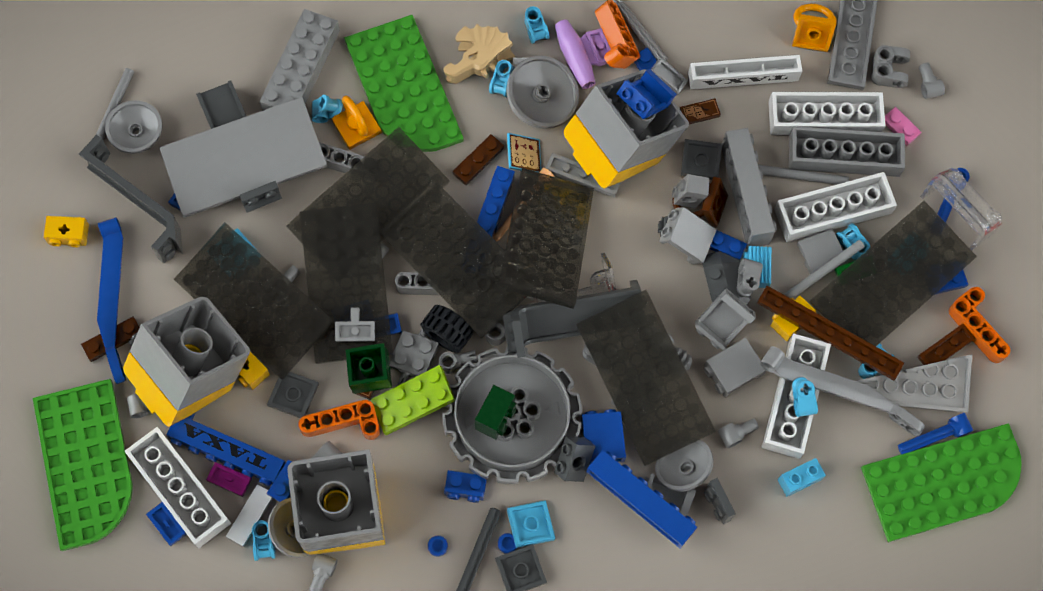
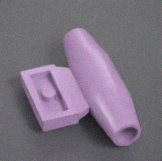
[555,20,611,89]

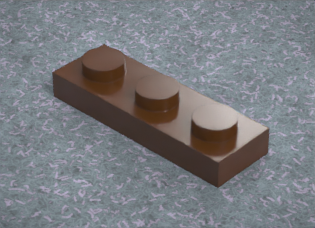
[452,134,504,186]
[81,316,140,362]
[917,324,975,365]

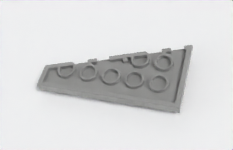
[850,354,972,413]

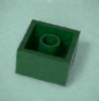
[345,343,392,394]
[475,384,517,440]

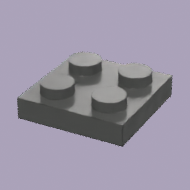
[681,139,722,180]
[267,369,319,418]
[705,478,736,524]
[495,544,547,591]

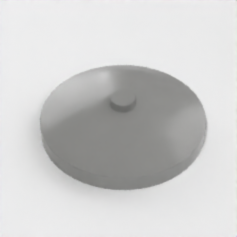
[506,56,579,129]

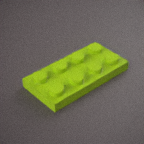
[371,365,455,435]

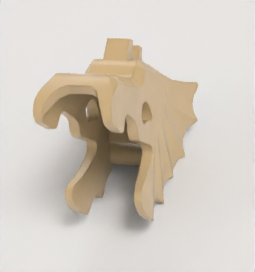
[443,24,515,84]

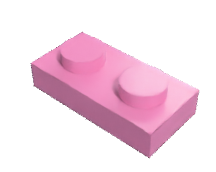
[885,107,922,146]

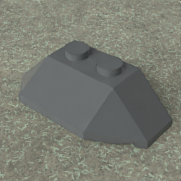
[703,251,751,305]

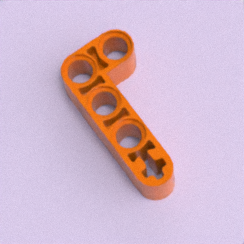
[595,0,640,69]
[949,287,1010,363]
[298,400,380,440]

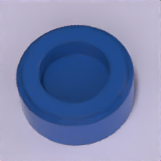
[498,533,517,554]
[428,536,448,557]

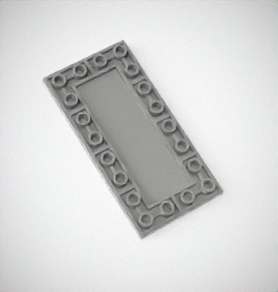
[159,97,328,218]

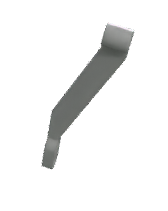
[760,346,925,436]

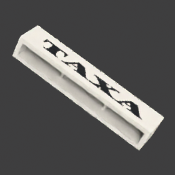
[688,55,802,90]

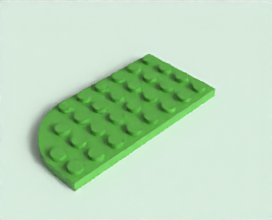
[344,15,464,152]
[33,379,133,551]
[861,423,1022,543]

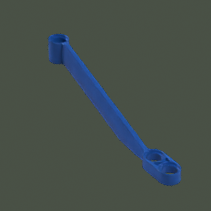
[97,217,126,384]

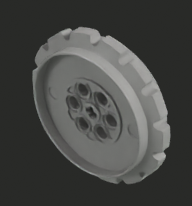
[442,346,582,484]

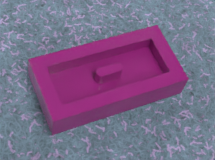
[206,462,252,497]

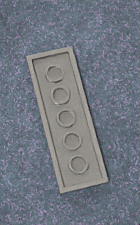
[827,0,878,90]

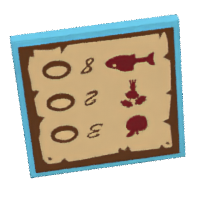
[507,133,541,174]

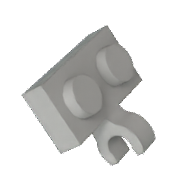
[335,308,375,342]

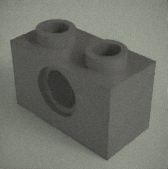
[554,436,595,482]

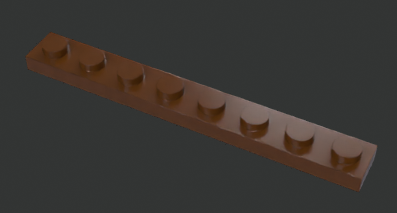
[757,286,904,381]

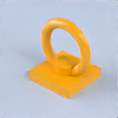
[792,3,836,52]
[331,96,382,150]

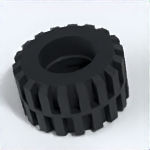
[420,304,473,353]

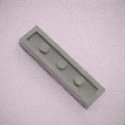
[546,153,621,198]

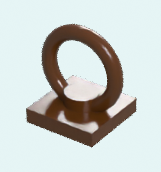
[672,177,729,228]

